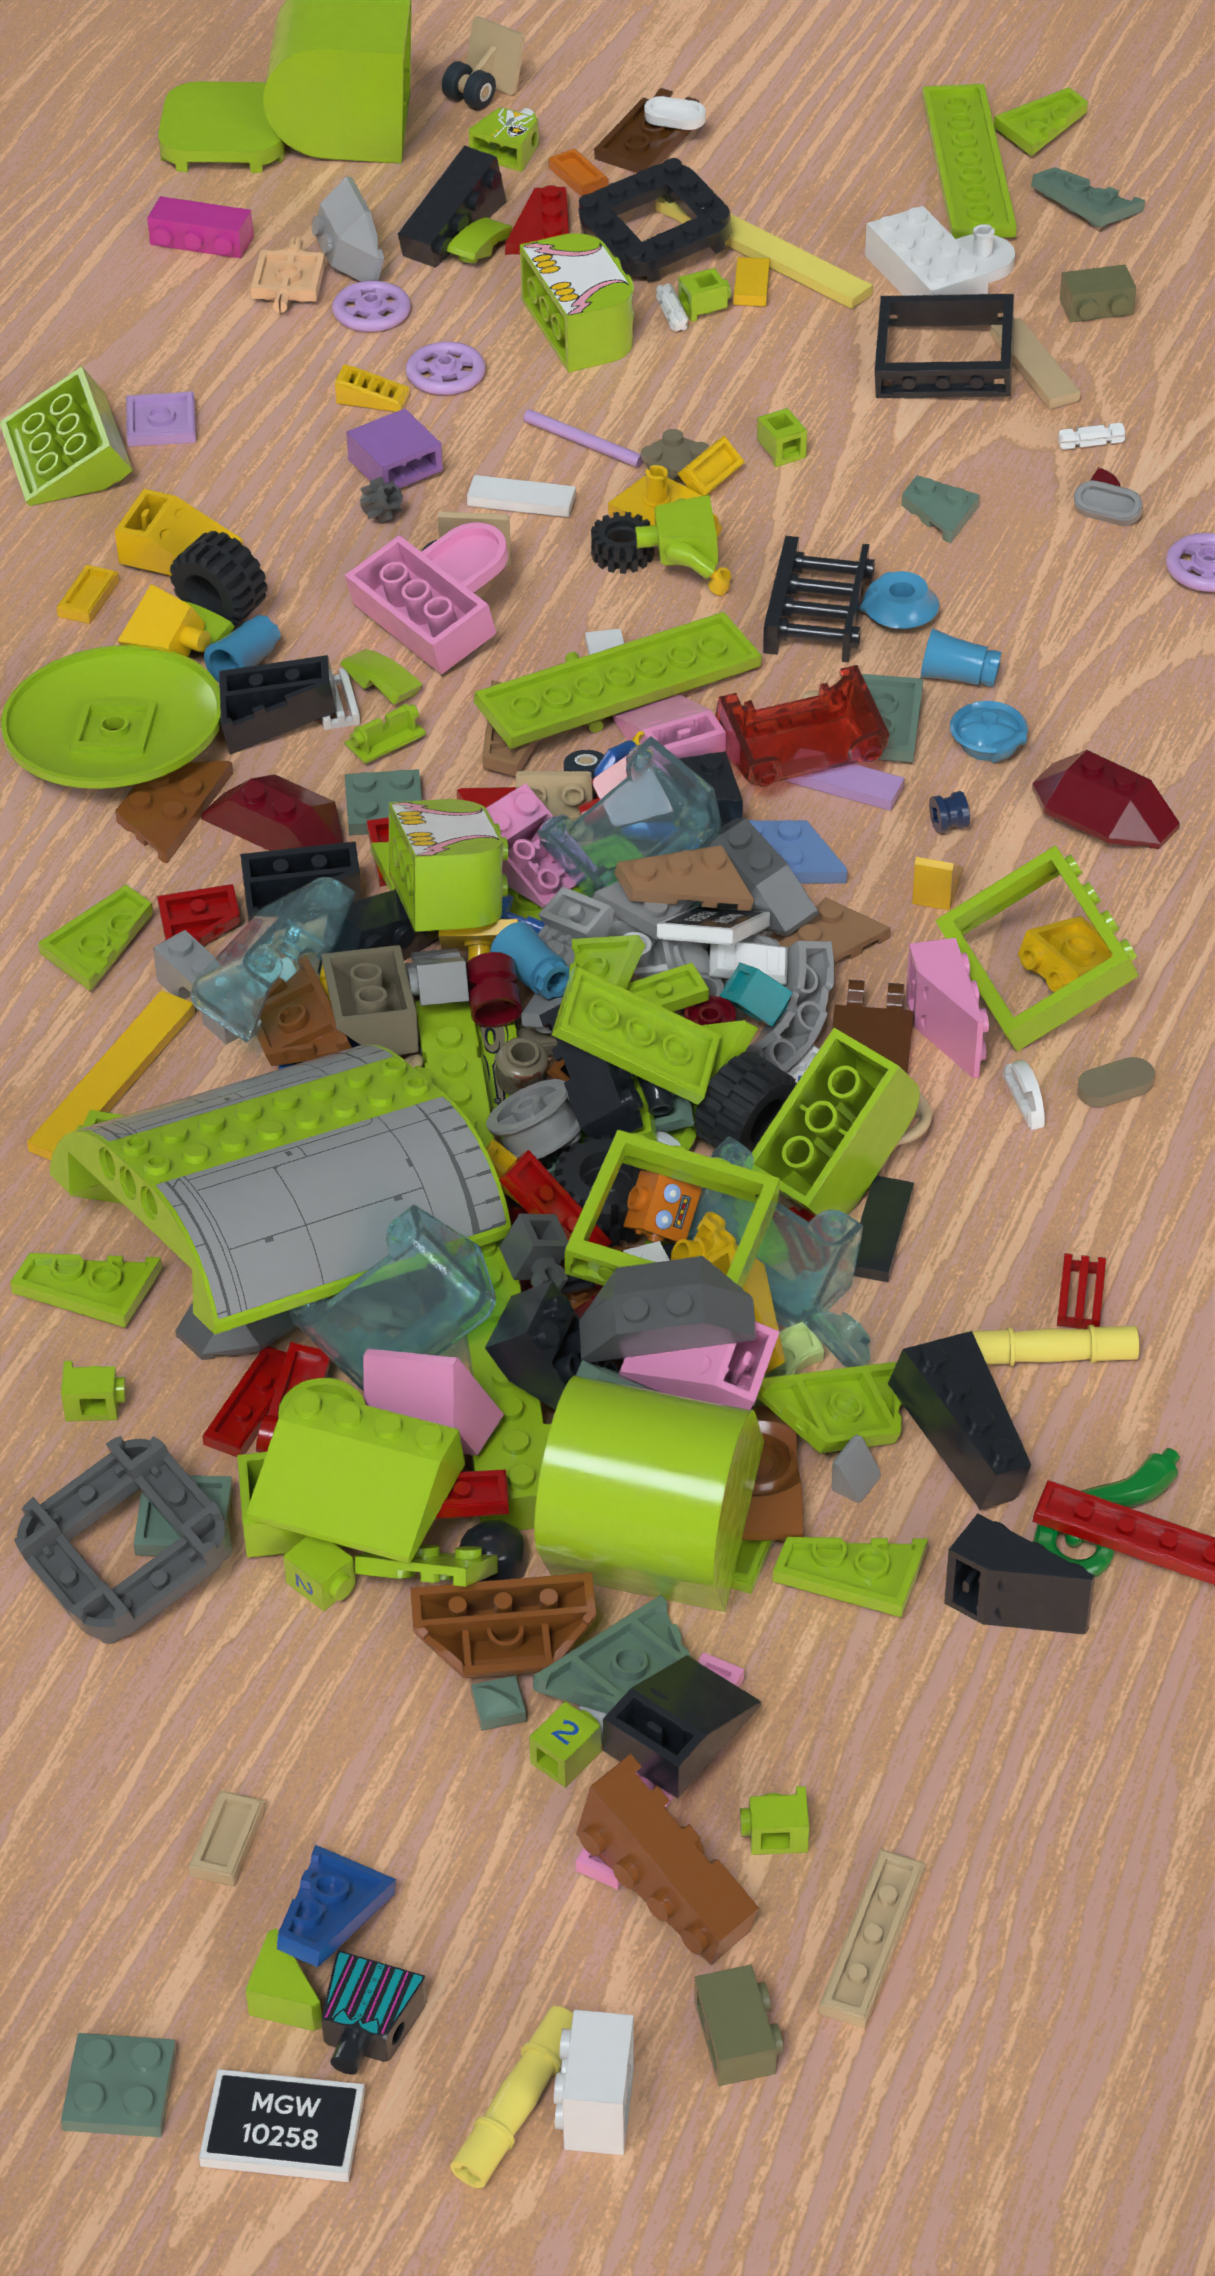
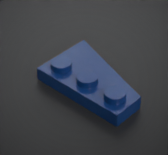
[277,1845,396,1967]

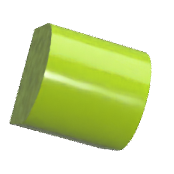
[263,0,412,164]
[534,1376,764,1612]

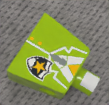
[468,107,539,172]

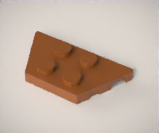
[115,761,233,864]
[245,954,352,1066]

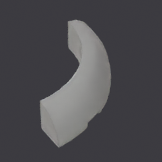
[745,941,834,1072]

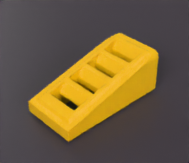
[335,364,410,412]

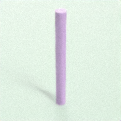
[524,409,643,468]

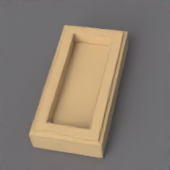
[188,1790,266,1887]

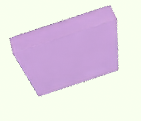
[126,392,196,447]

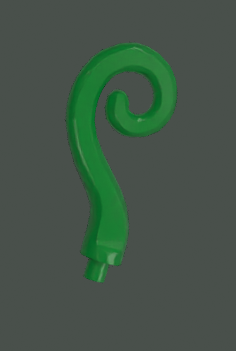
[1033,1448,1180,1577]

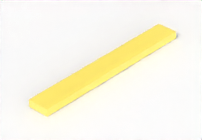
[656,196,873,309]

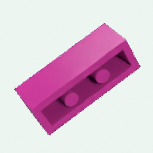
[147,196,254,259]

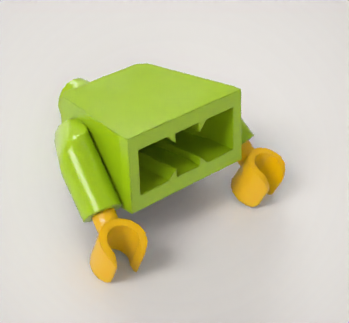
[635,495,731,596]

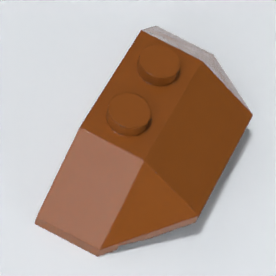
[410,1572,596,1679]

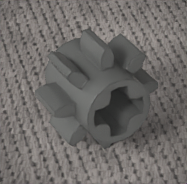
[360,477,403,523]

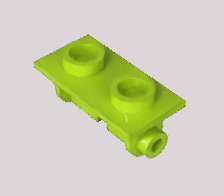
[344,704,426,764]

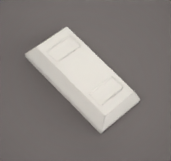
[709,941,788,985]

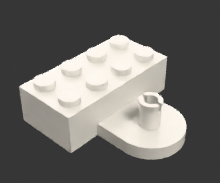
[865,206,1015,295]

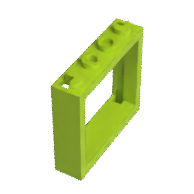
[935,845,1139,1052]
[565,1130,780,1289]

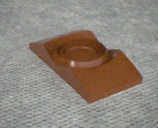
[742,1407,803,1541]

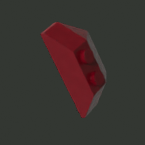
[1032,750,1180,849]
[201,774,343,851]

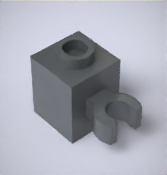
[499,1214,568,1291]

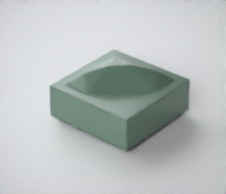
[471,1675,526,1731]

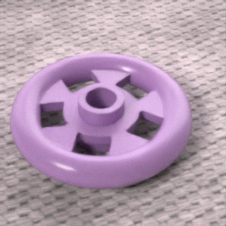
[332,281,411,332]
[406,342,486,395]
[1166,533,1215,592]

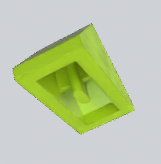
[245,1928,322,2031]

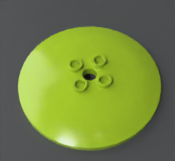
[1,645,221,789]

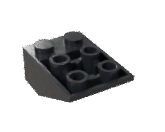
[485,1281,619,1410]
[944,1513,1095,1635]
[603,1655,761,1799]

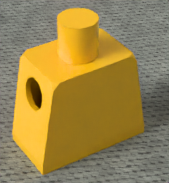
[118,584,211,657]

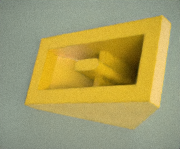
[912,856,963,911]

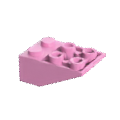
[613,695,726,763]
[486,783,598,908]
[906,938,989,1078]
[619,1321,779,1409]

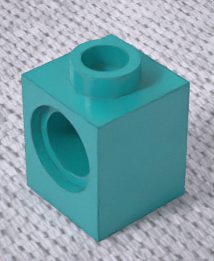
[720,962,793,1027]

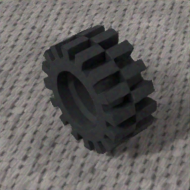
[591,512,654,574]

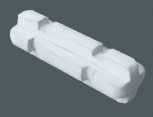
[656,283,688,332]
[1058,423,1125,450]

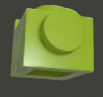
[678,268,731,322]
[757,408,807,467]
[61,1361,127,1422]
[740,1786,809,1855]

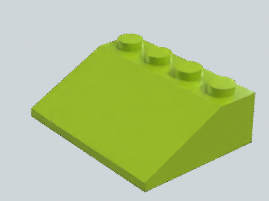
[0,366,133,506]
[246,1387,465,1564]

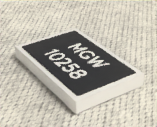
[657,906,770,945]
[199,2069,365,2182]

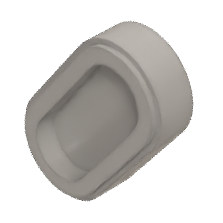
[1074,480,1143,526]

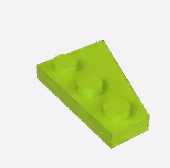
[994,87,1088,156]
[38,884,153,991]
[569,935,646,989]
[10,1253,162,1328]
[772,1537,928,1617]
[355,1544,498,1587]

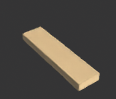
[990,318,1080,409]
[819,1849,925,2029]

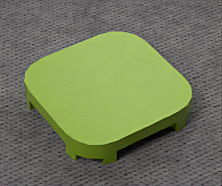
[158,81,285,173]

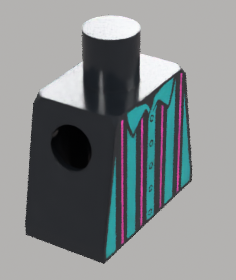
[321,1950,427,2075]

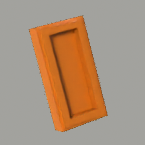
[548,148,609,196]

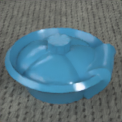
[860,571,939,629]
[950,701,1028,763]

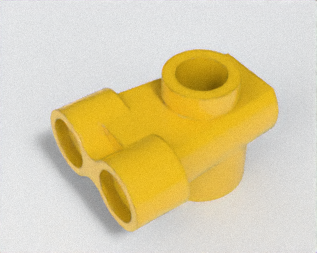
[671,1211,736,1260]

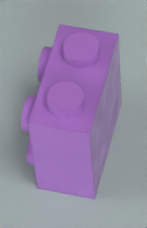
[346,408,442,488]

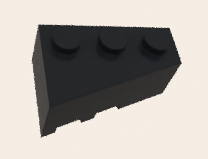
[317,889,439,975]
[539,1004,643,1139]

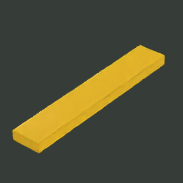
[27,990,195,1161]

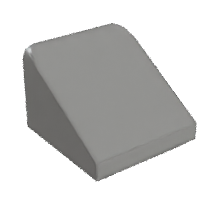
[831,1434,881,1503]

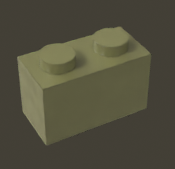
[1059,264,1136,323]
[694,1964,783,2086]

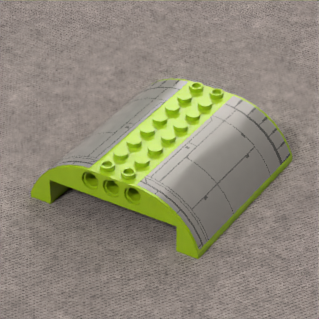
[50,1044,511,1334]

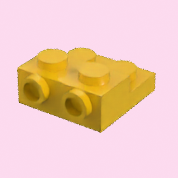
[1017,916,1133,992]

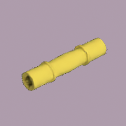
[964,1325,1139,1366]
[450,2006,573,2188]

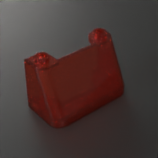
[715,665,890,787]

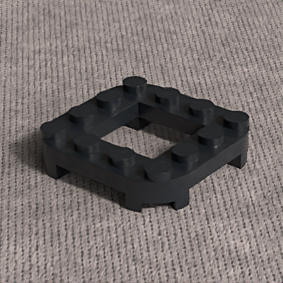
[579,158,732,283]

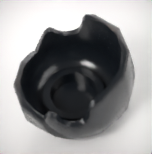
[459,1519,529,1582]

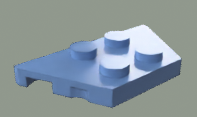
[749,820,847,884]

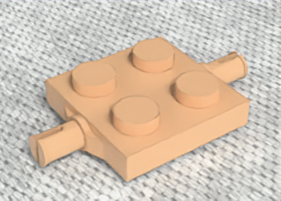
[251,236,326,312]

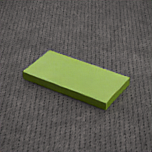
[552,966,721,1105]

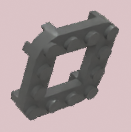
[15,1436,233,1644]

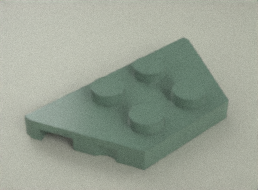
[533,1595,691,1714]

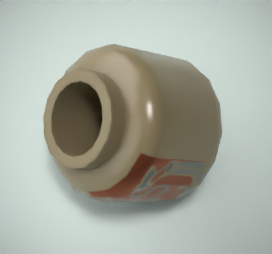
[495,1037,549,1095]

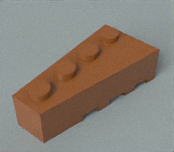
[576,1754,759,1965]

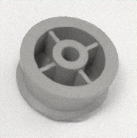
[486,1079,581,1162]

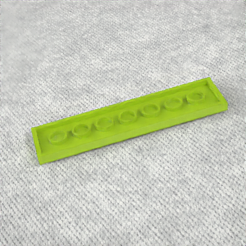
[922,84,1017,239]
[474,612,762,749]

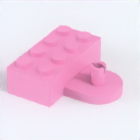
[344,522,509,675]

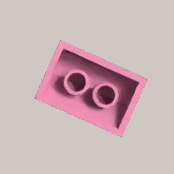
[363,1349,504,1455]

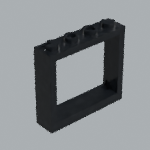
[874,294,1015,398]

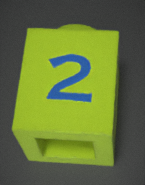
[283,1536,356,1612]
[529,1701,602,1788]

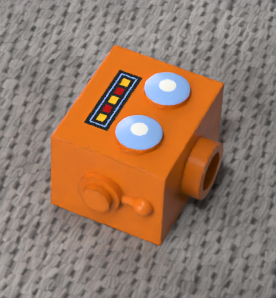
[623,1170,702,1243]

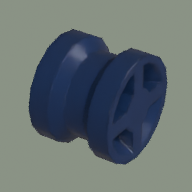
[929,791,970,833]

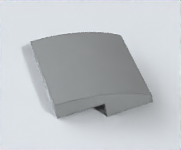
[538,887,614,967]

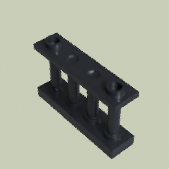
[763,535,875,663]

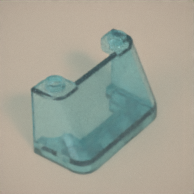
[537,736,721,898]
[190,877,356,1043]
[687,1136,864,1328]
[289,1204,496,1391]

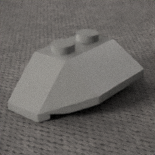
[312,177,384,282]

